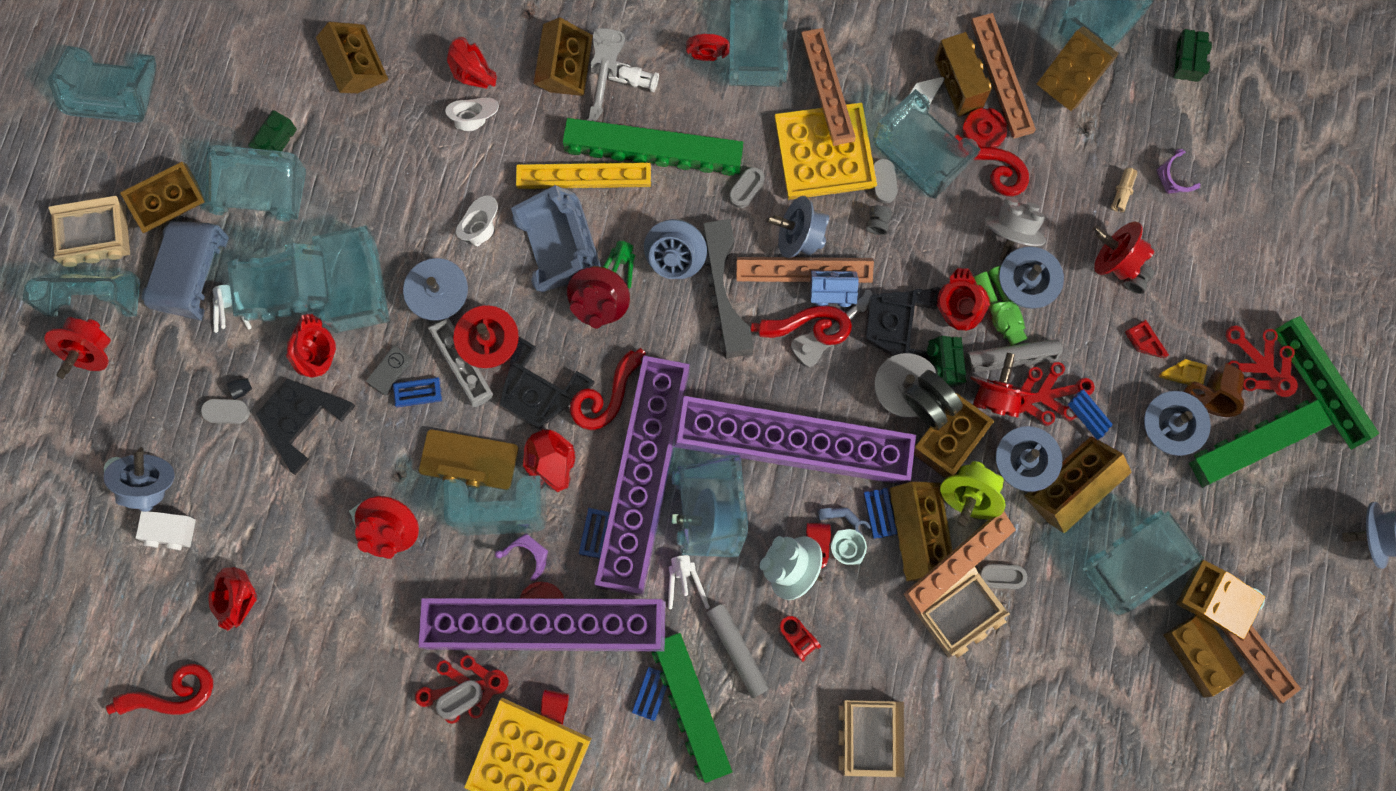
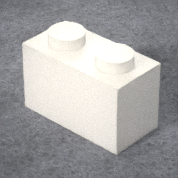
[136,511,196,551]

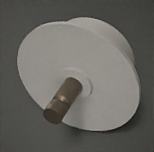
[874,353,937,417]

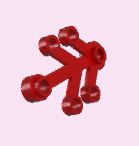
[1225,325,1298,397]
[1019,362,1095,426]
[415,655,509,724]

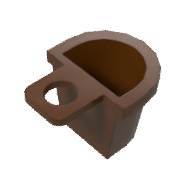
[1184,363,1245,417]

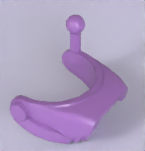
[1156,149,1201,194]
[495,533,548,581]

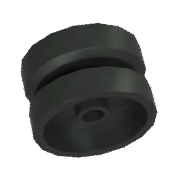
[902,370,963,431]

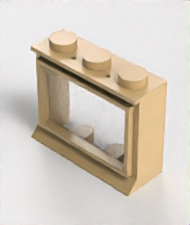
[49,196,130,267]
[914,567,1010,658]
[838,700,905,777]

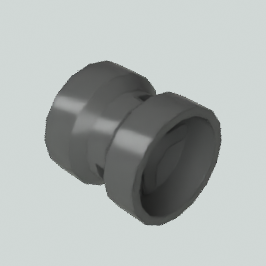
[866,205,893,235]
[1123,264,1155,294]

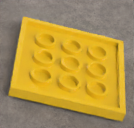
[774,103,877,200]
[464,698,592,791]

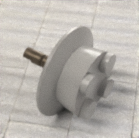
[985,197,1046,261]

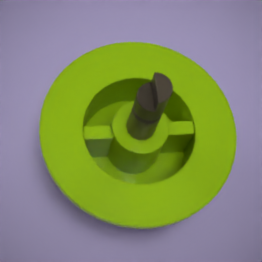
[940,461,1005,527]

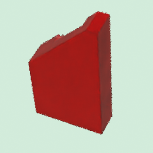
[1125,320,1169,359]

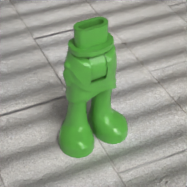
[974,265,1027,346]

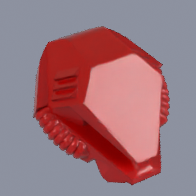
[447,37,497,89]
[937,268,990,331]
[286,314,336,378]
[523,430,575,492]
[208,567,257,631]

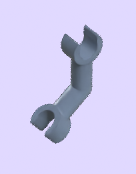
[818,507,870,536]

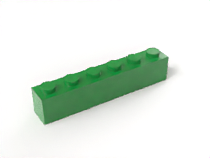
[1273,316,1380,450]
[1189,400,1332,488]
[651,633,733,783]

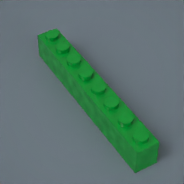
[563,118,744,176]

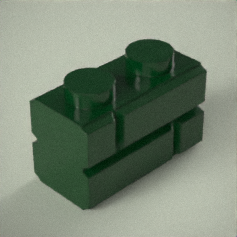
[1174,29,1212,82]
[247,110,297,165]
[927,336,967,388]

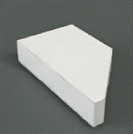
[905,77,945,114]

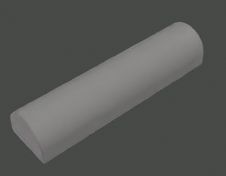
[428,317,493,407]
[966,339,1063,373]
[707,604,769,699]

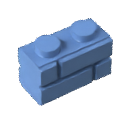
[810,271,859,307]

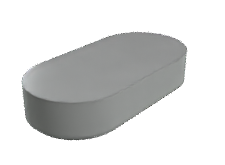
[874,159,898,204]
[729,167,764,208]
[201,399,250,424]
[979,564,1027,590]
[436,680,483,720]

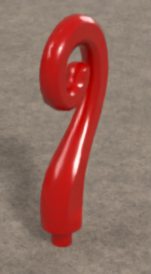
[942,132,1029,197]
[751,305,852,345]
[570,348,646,430]
[106,664,213,715]

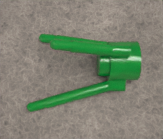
[603,241,636,288]

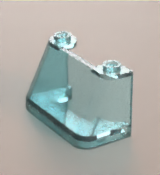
[48,46,157,123]
[873,89,981,199]
[206,145,306,222]
[22,270,140,316]
[672,455,748,557]

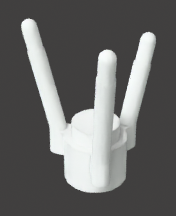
[212,285,251,333]
[668,555,710,609]

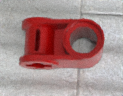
[806,523,831,569]
[778,616,821,662]
[541,690,569,725]

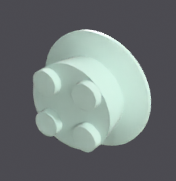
[760,536,822,600]

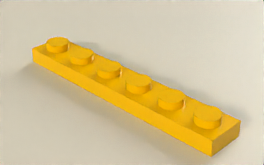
[516,163,651,189]

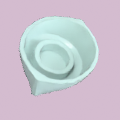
[831,529,867,565]

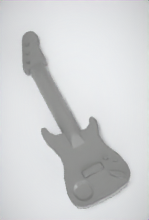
[587,28,625,122]
[791,290,872,368]

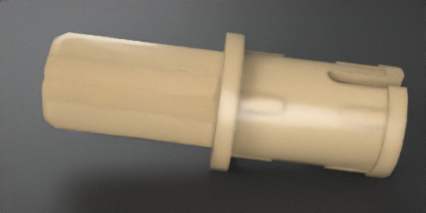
[1111,168,1137,212]

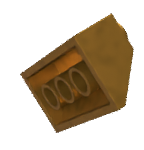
[1024,436,1132,533]
[890,482,953,581]

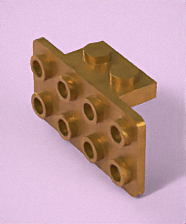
[419,429,519,490]

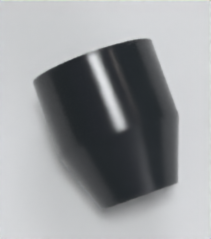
[226,378,252,400]

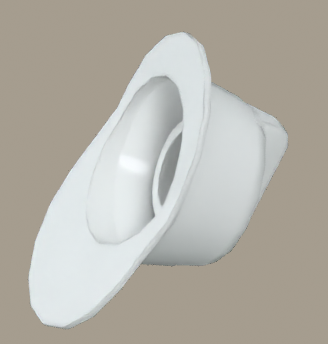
[445,98,499,131]
[456,196,498,246]

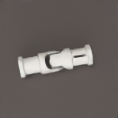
[591,61,659,92]

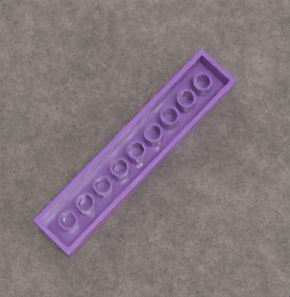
[595,356,690,597]
[674,396,916,485]
[419,598,665,651]

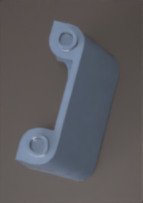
[511,185,601,292]
[142,221,229,321]

